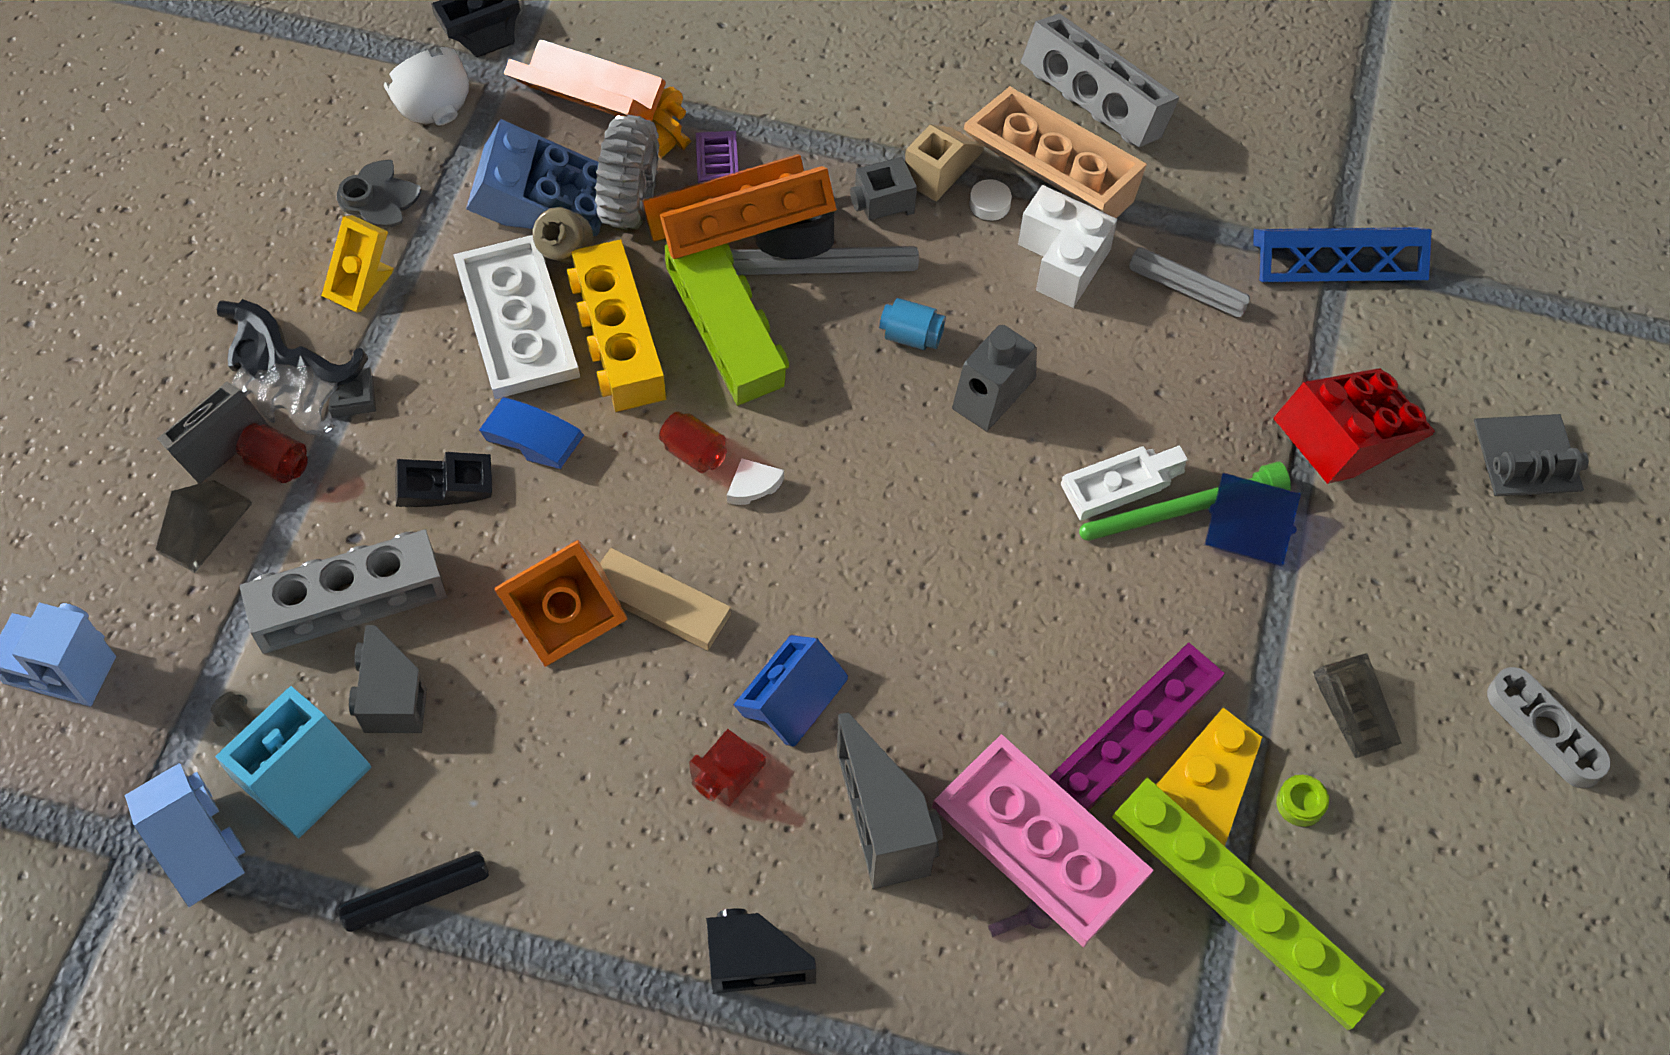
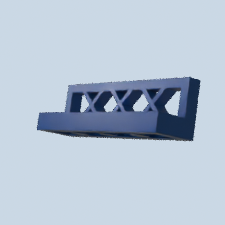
[1253,227,1432,282]

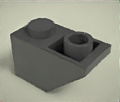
[349,625,427,733]

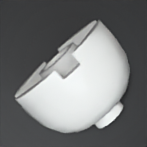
[384,47,469,125]

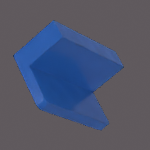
[733,635,848,747]

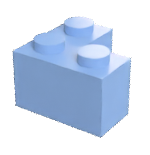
[0,602,116,707]
[125,763,245,907]

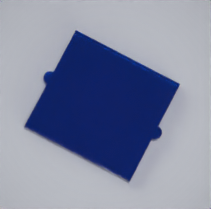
[1204,473,1301,567]

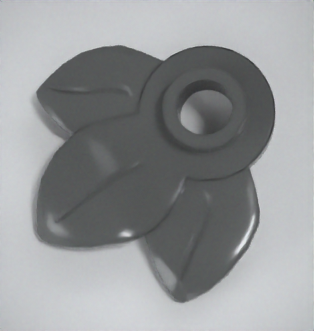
[337,160,421,228]

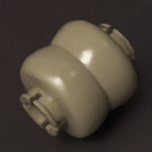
[532,207,593,264]

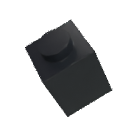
[706,908,816,994]

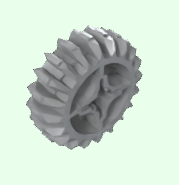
[595,115,660,230]

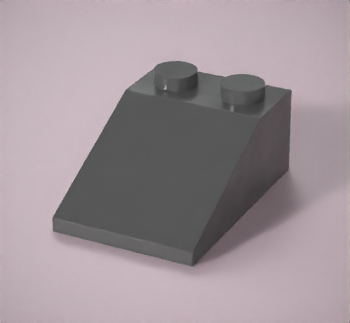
[837,712,943,889]

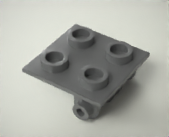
[1474,414,1589,496]

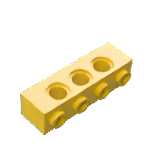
[567,239,666,412]

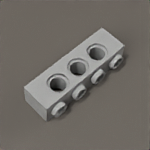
[1020,13,1180,147]
[239,529,447,654]

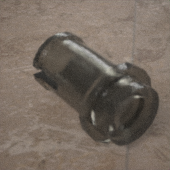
[210,692,258,737]

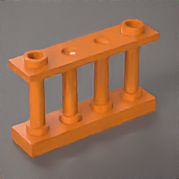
[642,154,837,259]

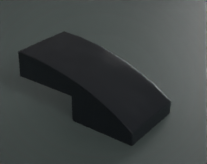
[395,452,492,507]

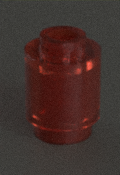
[659,411,727,473]
[236,423,308,483]

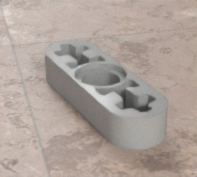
[1487,667,1610,788]

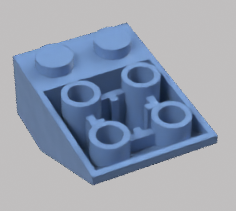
[466,119,602,236]

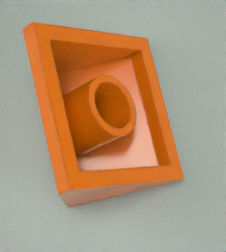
[495,540,627,667]

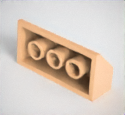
[964,86,1147,218]

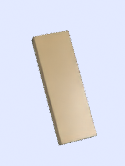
[600,548,731,651]

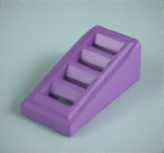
[696,131,739,183]

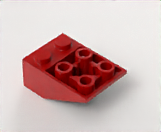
[1273,368,1435,484]

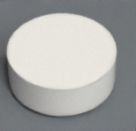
[969,179,1012,221]

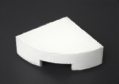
[727,458,784,505]

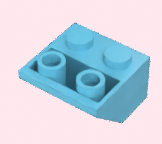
[215,686,372,839]

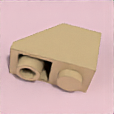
[905,124,984,202]

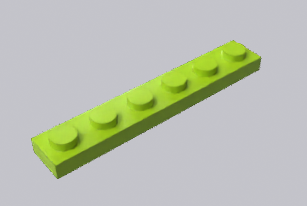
[1112,777,1385,1030]

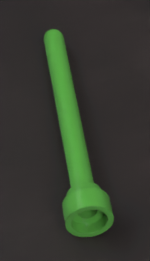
[1079,461,1291,541]

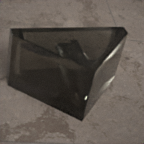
[156,480,252,573]

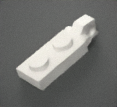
[1061,445,1188,521]

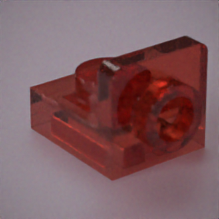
[689,729,766,807]

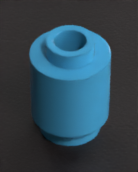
[879,298,946,350]

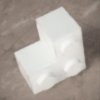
[1018,185,1118,308]

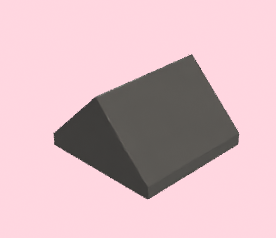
[157,381,269,484]

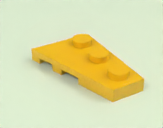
[1156,708,1262,846]

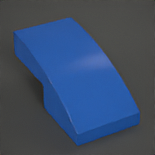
[479,397,584,469]

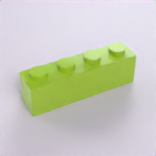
[665,243,789,406]

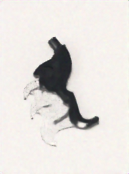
[217,299,368,435]

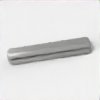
[1129,247,1250,317]

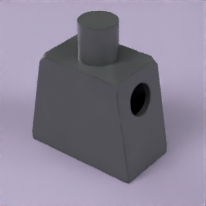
[952,325,1037,432]

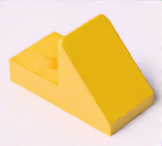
[321,215,394,313]

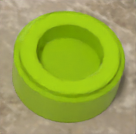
[1276,775,1329,827]

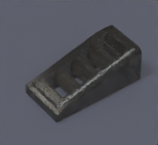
[1313,653,1402,759]

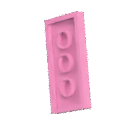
[932,734,1154,948]

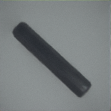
[338,851,489,932]

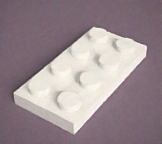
[453,235,580,399]

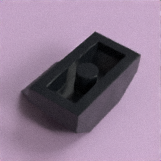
[431,0,521,58]

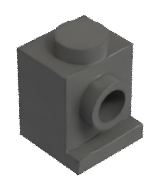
[850,156,917,221]

